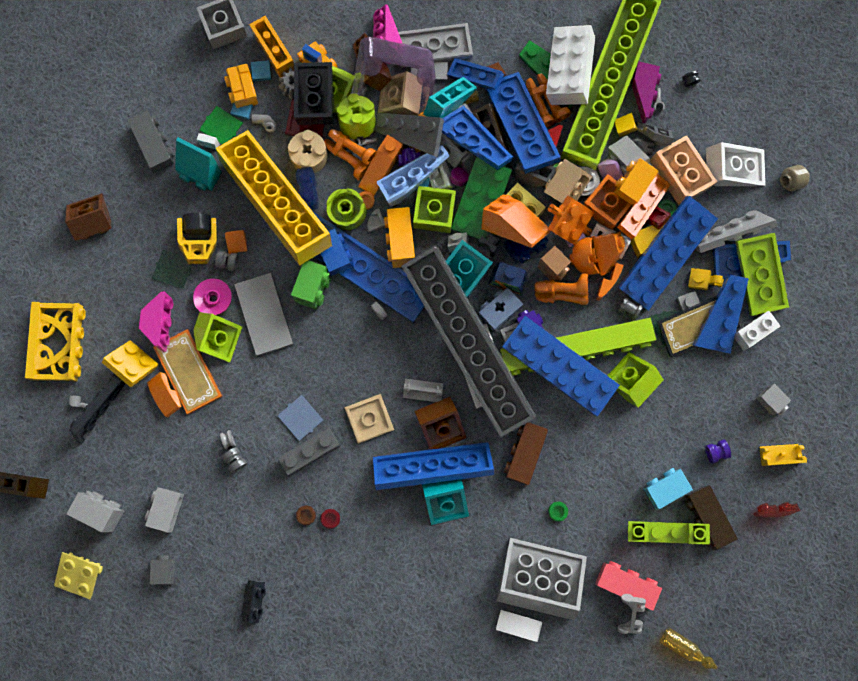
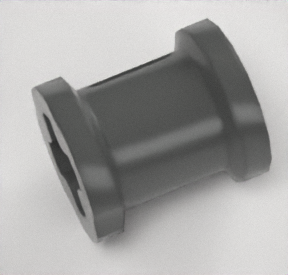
[617,297,642,321]

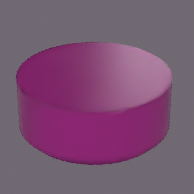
[449,167,469,186]

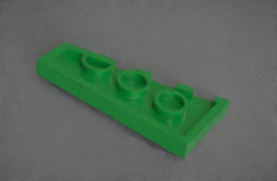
[519,40,574,109]

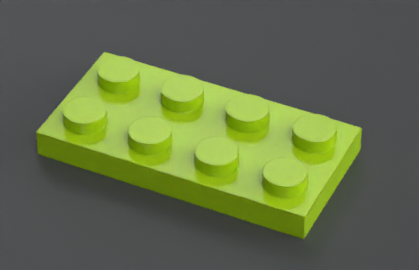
[735,233,789,316]

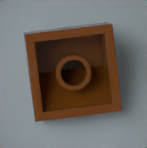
[65,193,111,241]
[414,397,466,450]

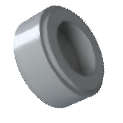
[370,302,388,320]

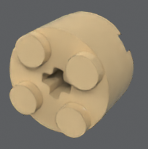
[288,130,328,173]

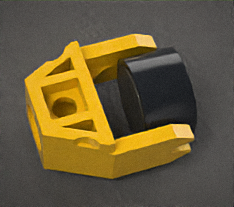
[177,213,217,264]

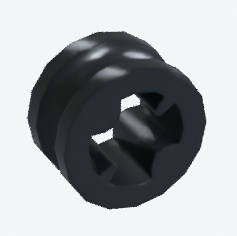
[682,71,701,87]

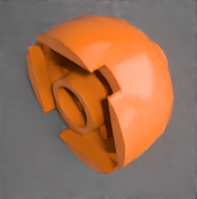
[570,236,600,275]

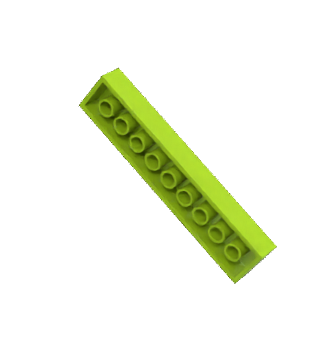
[561,0,662,170]

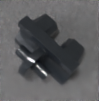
[476,233,500,259]

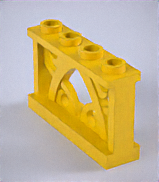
[25,302,86,382]

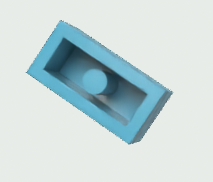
[644,468,693,509]

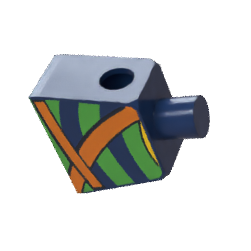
[488,262,528,295]

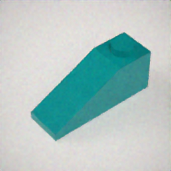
[423,77,477,118]

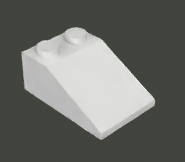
[706,142,765,186]

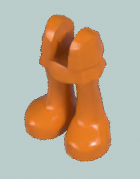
[526,73,571,128]
[324,129,376,180]
[534,274,588,305]

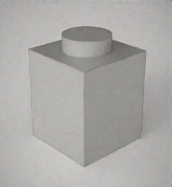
[756,384,791,415]

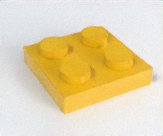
[102,340,159,387]

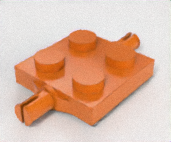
[548,195,594,245]

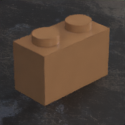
[537,246,571,282]

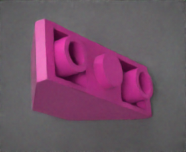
[139,291,174,352]

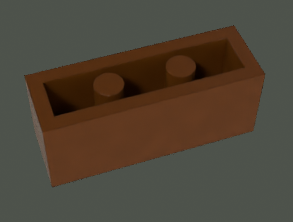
[504,422,548,486]

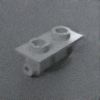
[403,379,443,402]

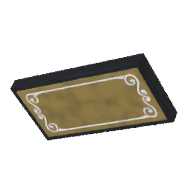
[656,296,740,357]

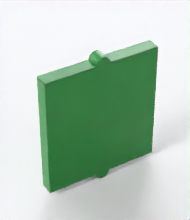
[199,106,243,145]

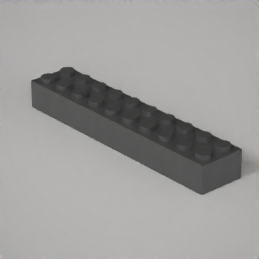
[401,246,536,437]

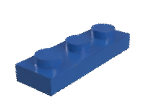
[447,58,504,91]

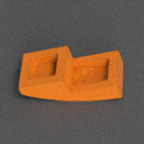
[596,263,624,301]
[147,372,181,417]

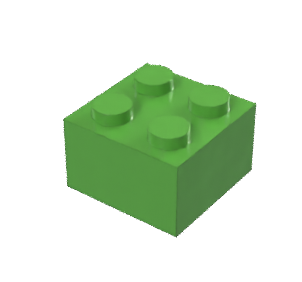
[291,260,331,310]

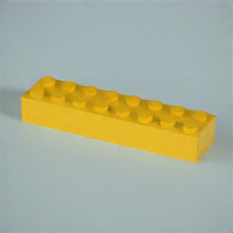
[216,130,332,266]

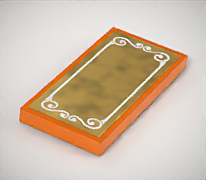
[153,329,223,415]

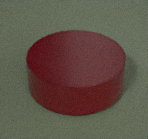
[320,509,340,529]

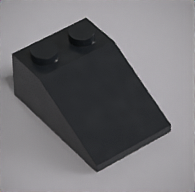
[294,62,335,125]

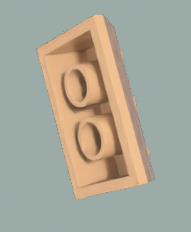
[650,136,717,205]

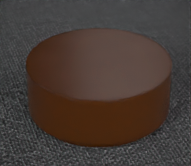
[296,505,316,525]

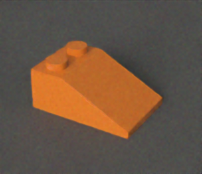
[481,195,550,248]

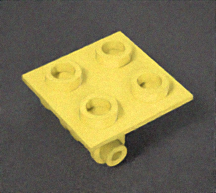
[54,552,103,600]

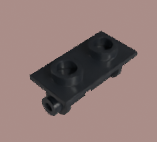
[241,580,266,623]

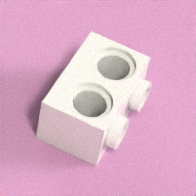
[734,311,780,351]

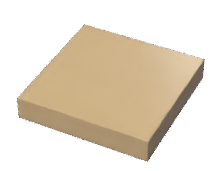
[344,394,394,444]

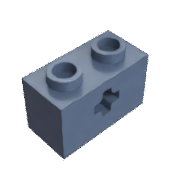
[478,288,523,332]

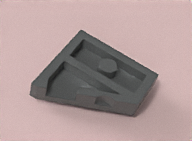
[636,121,673,147]

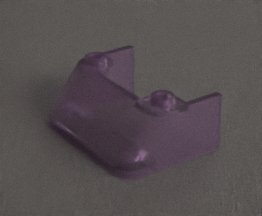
[352,37,436,106]

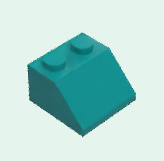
[422,479,469,525]

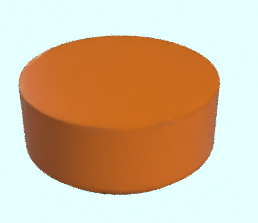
[359,191,375,210]

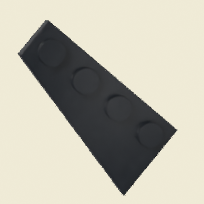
[69,374,126,444]

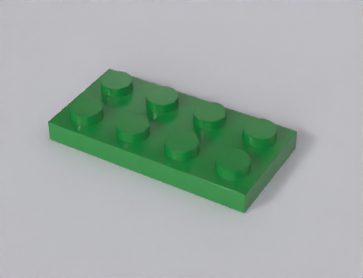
[451,157,512,239]

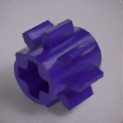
[398,148,420,167]

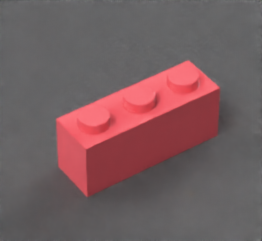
[595,561,662,611]

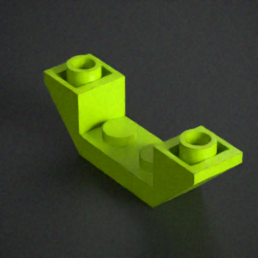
[628,521,710,544]

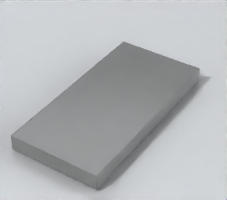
[398,23,473,68]
[234,273,293,356]

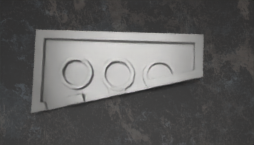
[695,210,778,253]

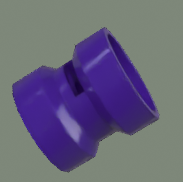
[705,440,731,464]

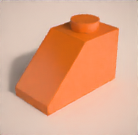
[593,232,625,276]

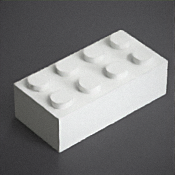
[546,25,595,105]

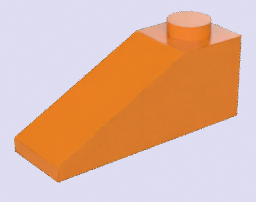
[358,134,404,196]

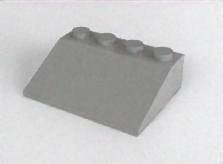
[496,538,587,620]

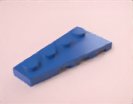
[442,105,513,170]
[713,241,791,281]
[692,274,749,353]

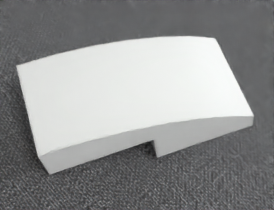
[496,610,542,642]

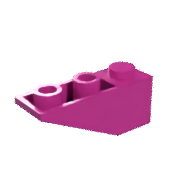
[373,4,402,65]

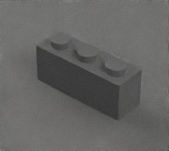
[127,110,175,173]
[278,428,340,476]

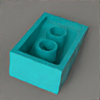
[175,137,222,191]
[446,240,493,298]

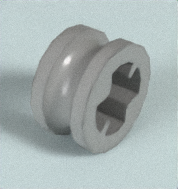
[220,430,236,450]

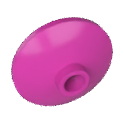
[193,279,232,315]

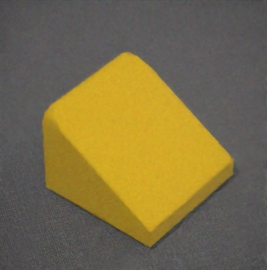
[615,113,638,137]

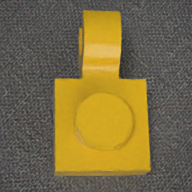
[688,268,724,290]

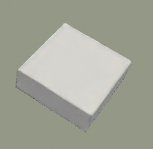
[197,133,220,150]

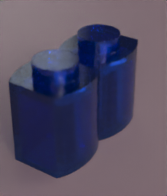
[296,167,319,210]

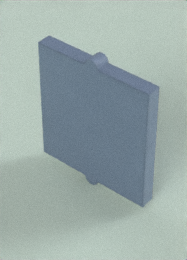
[278,395,323,441]

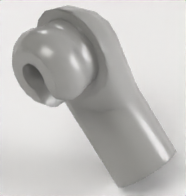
[252,114,276,132]

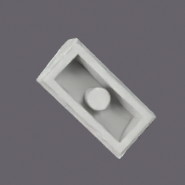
[429,161,455,190]

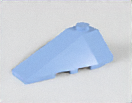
[377,145,449,207]

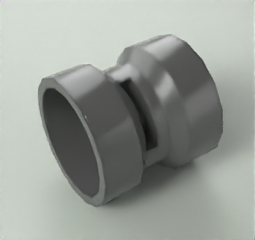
[215,250,239,272]
[220,447,247,474]

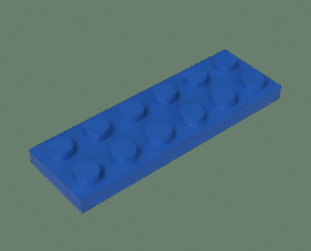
[485,72,561,174]
[617,195,718,311]
[502,316,620,417]
[373,442,494,490]

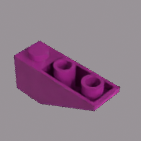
[631,61,661,123]

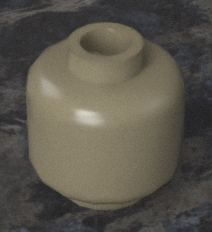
[780,165,810,191]

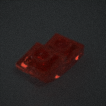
[753,502,800,518]

